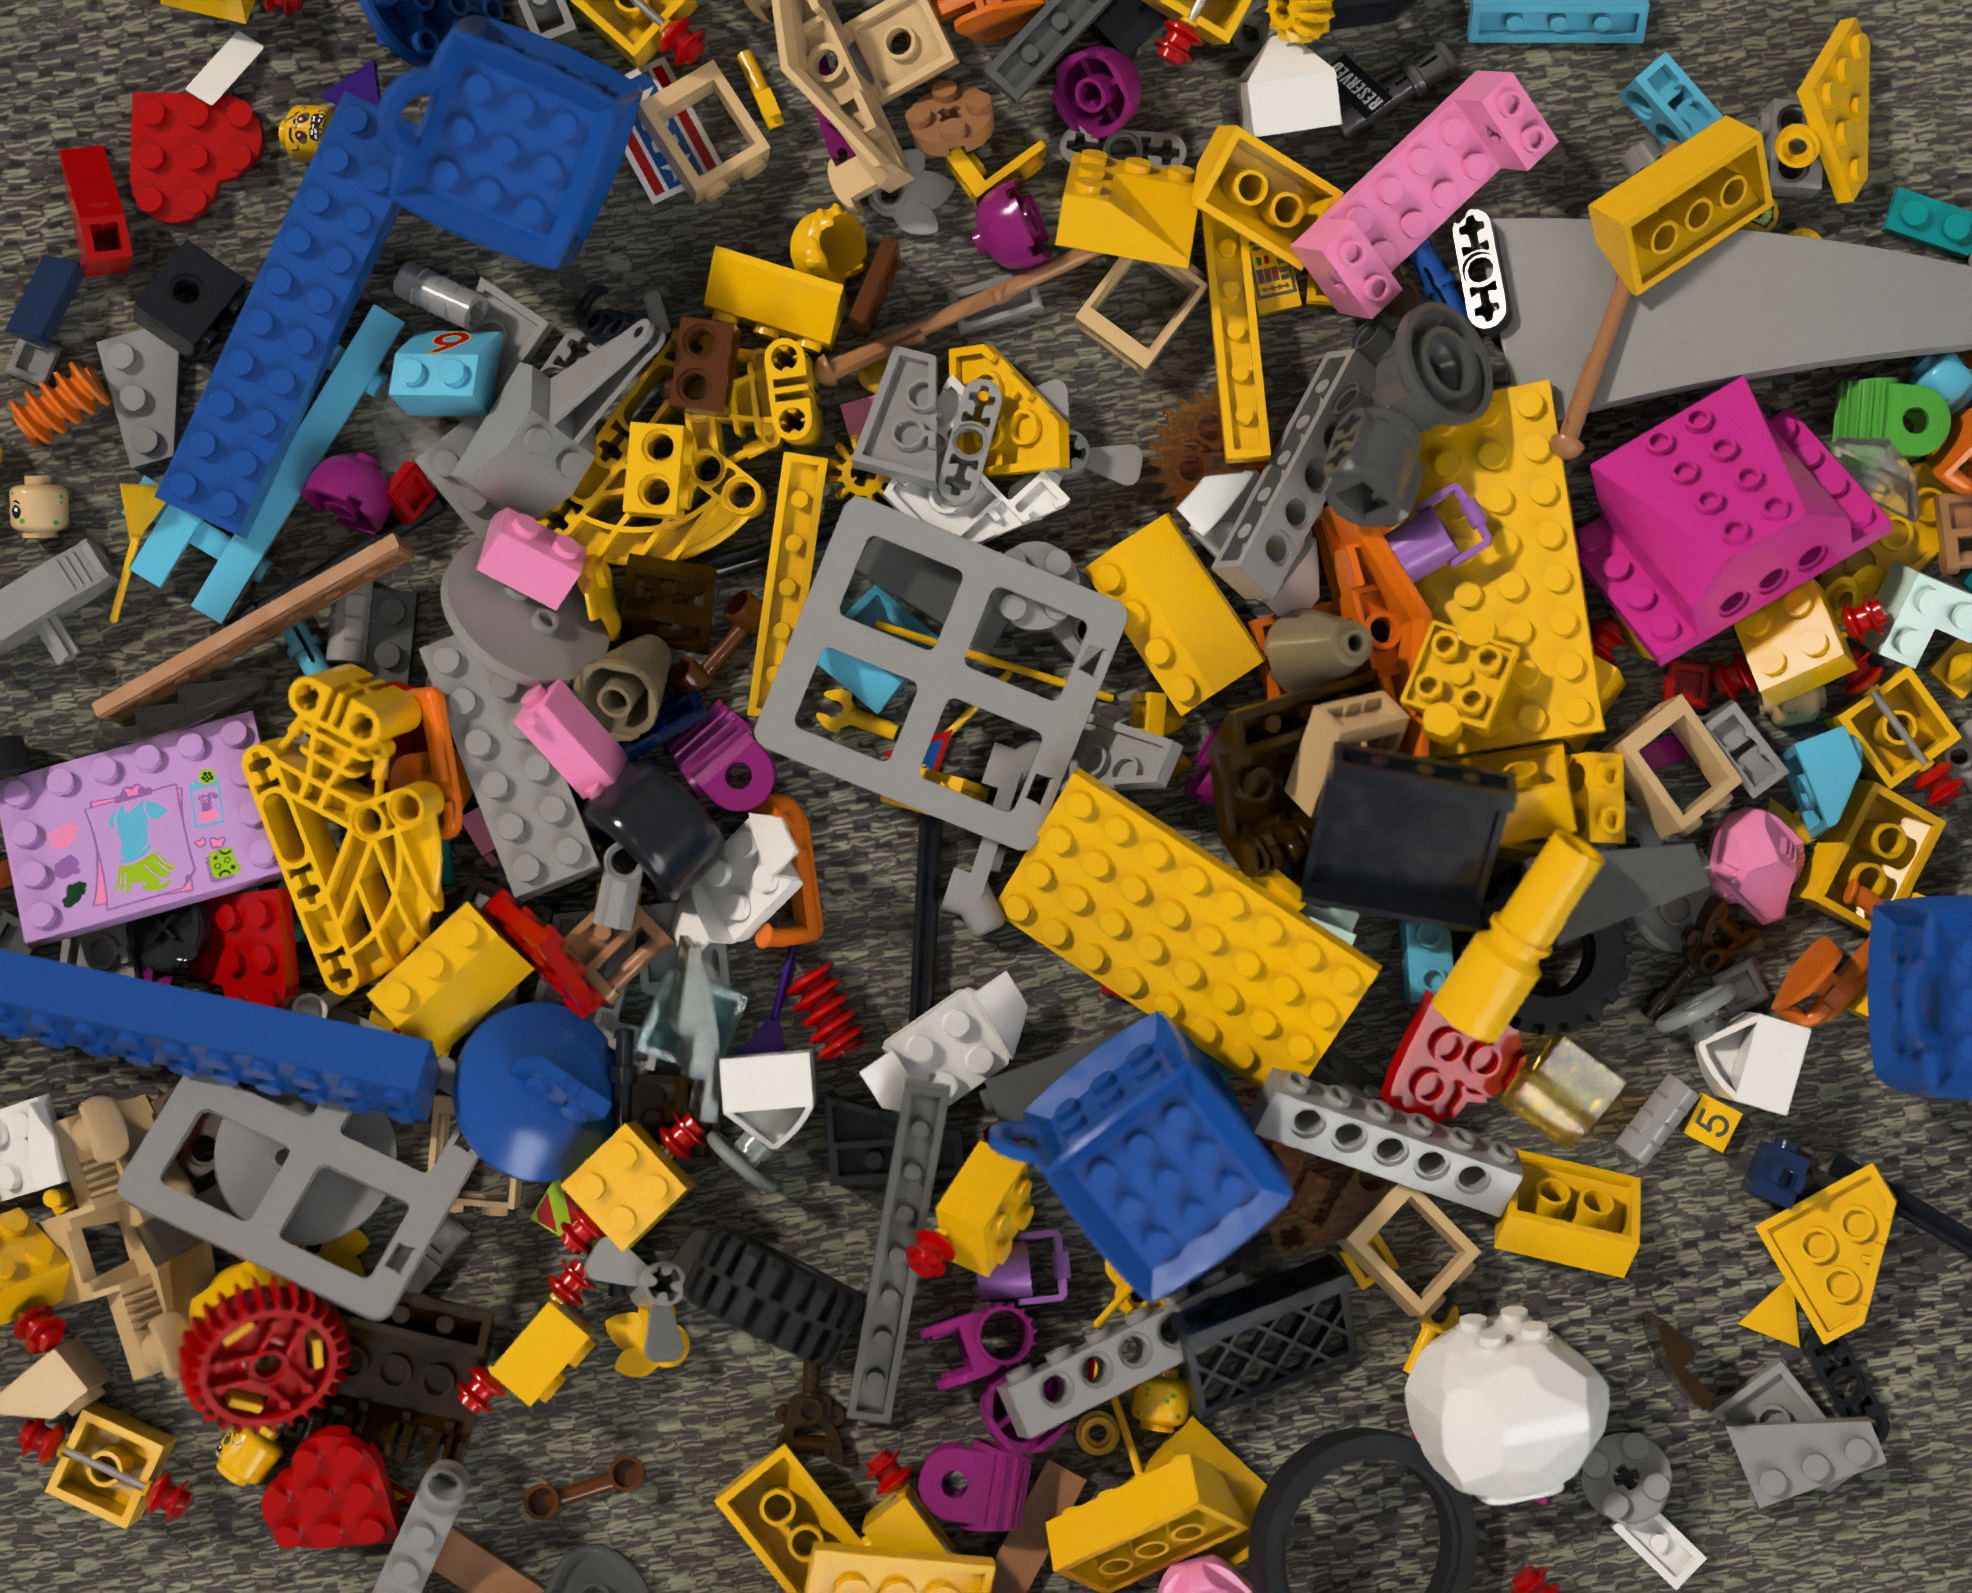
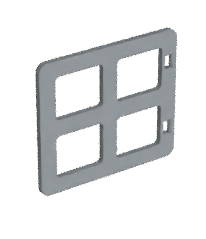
[754,497,1128,850]
[117,988,479,1321]

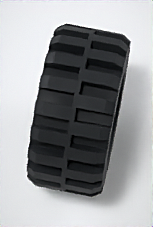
[1454,868,1633,1035]
[682,1225,863,1366]

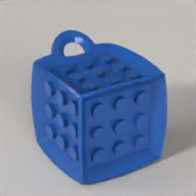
[377,15,643,269]
[1867,895,1972,1100]
[988,1011,1294,1303]

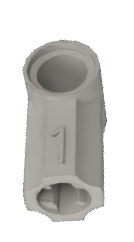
[593,843,644,931]

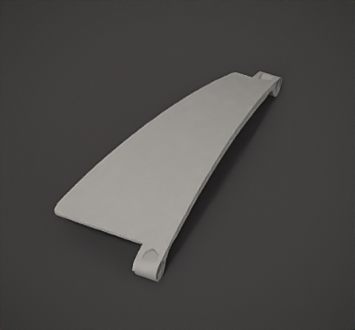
[1476,218,1972,420]

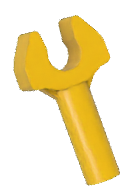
[737,50,784,130]
[816,689,899,741]
[43,1186,77,1216]
[1403,1304,1460,1374]

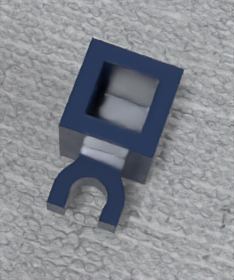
[1740,1136,1811,1210]

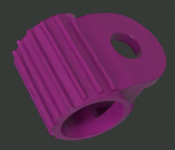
[666,699,777,813]
[918,1302,1037,1391]
[919,1437,1032,1532]

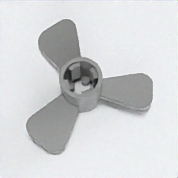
[1008,379,1143,522]
[584,1230,708,1363]

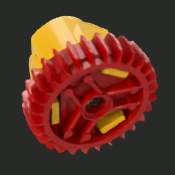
[178,1261,351,1436]

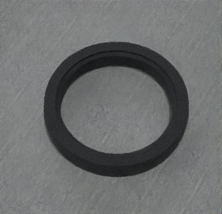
[1248,1427,1478,1593]

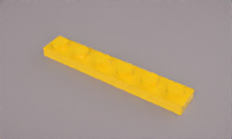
[1200,211,1271,464]
[747,451,828,717]

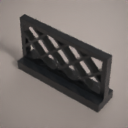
[1170,1254,1359,1419]

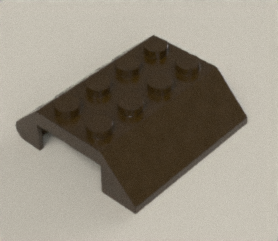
[1208,668,1380,878]
[283,1291,495,1469]

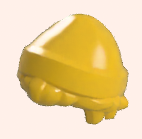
[790,203,868,286]

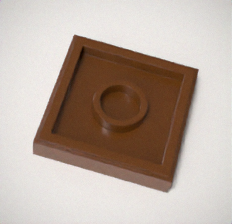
[849,235,901,339]

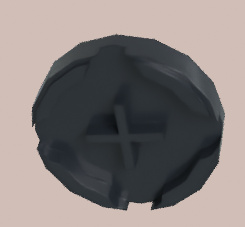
[126,901,211,972]

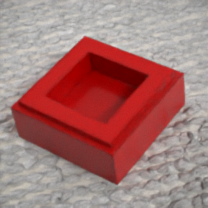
[385,461,437,525]
[1661,660,1713,710]

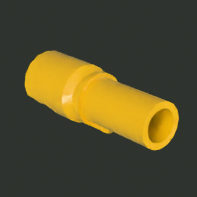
[1432,829,1605,1043]

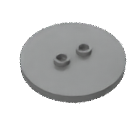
[440,537,610,688]
[214,1085,397,1245]

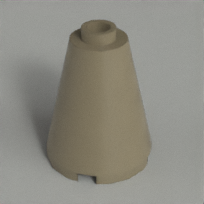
[1264,608,1372,693]
[572,634,672,741]

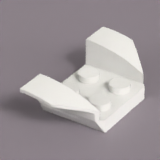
[1176,467,1319,617]
[671,813,804,965]
[859,971,1028,1111]
[0,1094,70,1202]

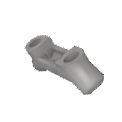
[941,739,1046,938]
[372,1459,470,1593]

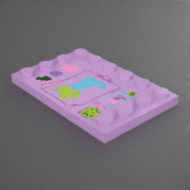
[0,710,284,949]

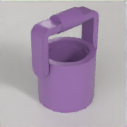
[1385,484,1493,583]
[977,1230,1072,1306]

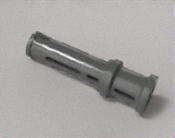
[1334,40,1460,142]

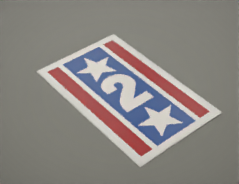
[624,56,722,205]

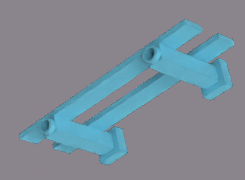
[122,304,406,625]

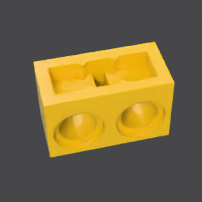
[623,422,697,520]
[1566,752,1626,848]

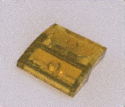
[1498,1033,1627,1150]

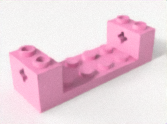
[1290,70,1559,320]

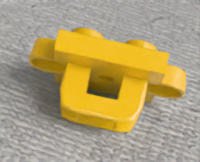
[1400,612,1520,744]

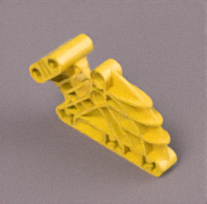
[537,335,824,566]
[242,664,444,995]

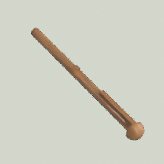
[1550,140,1681,459]
[814,249,1105,387]

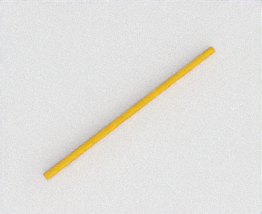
[874,620,1114,703]

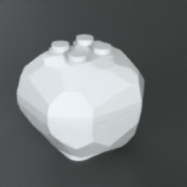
[1405,1306,1610,1505]

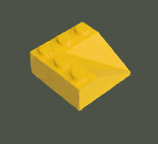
[1055,149,1198,269]

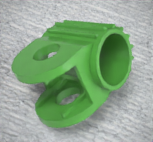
[1831,377,1951,469]

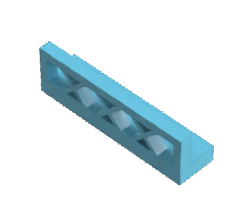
[1467,0,1650,43]

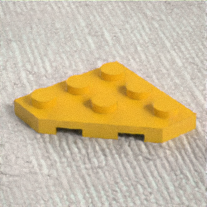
[1797,17,1870,204]
[949,344,1070,479]
[1755,1162,1898,1345]

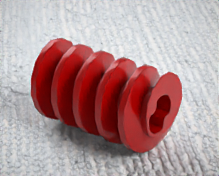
[786,961,871,1061]

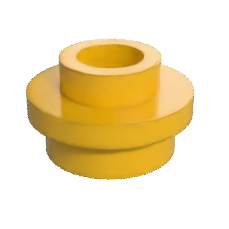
[1775,123,1821,168]
[1076,1410,1120,1456]

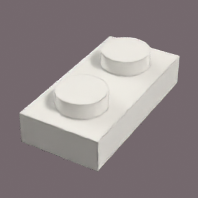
[1609,1513,1707,1591]

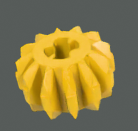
[1264,0,1336,44]
[826,433,891,502]

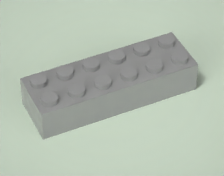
[419,635,604,902]

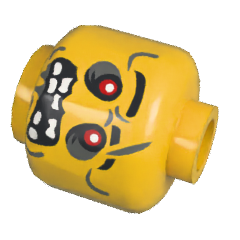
[279,105,335,162]
[215,1426,283,1487]

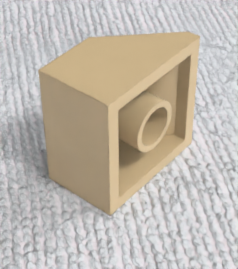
[0,1336,112,1419]

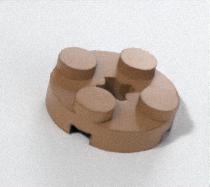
[905,80,995,157]

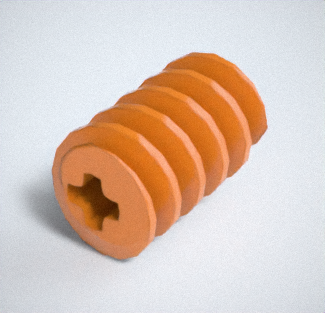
[9,361,113,450]

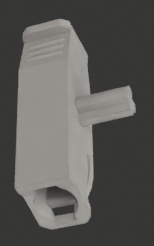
[0,538,121,666]

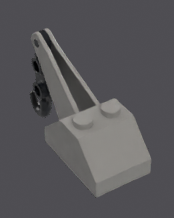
[451,286,666,519]

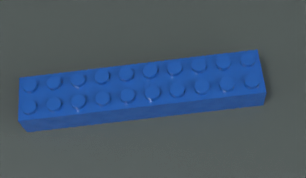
[154,91,419,539]
[0,949,442,1124]

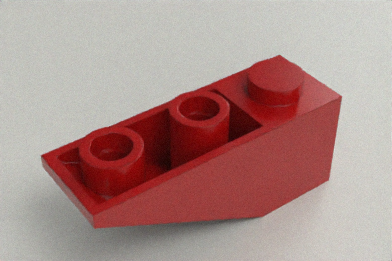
[58,145,133,278]

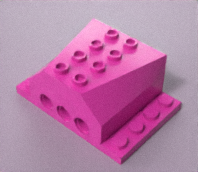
[1575,375,1892,667]

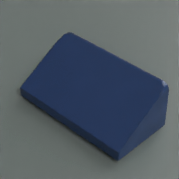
[5,255,84,349]

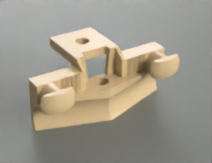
[743,0,960,215]
[35,1094,216,1380]

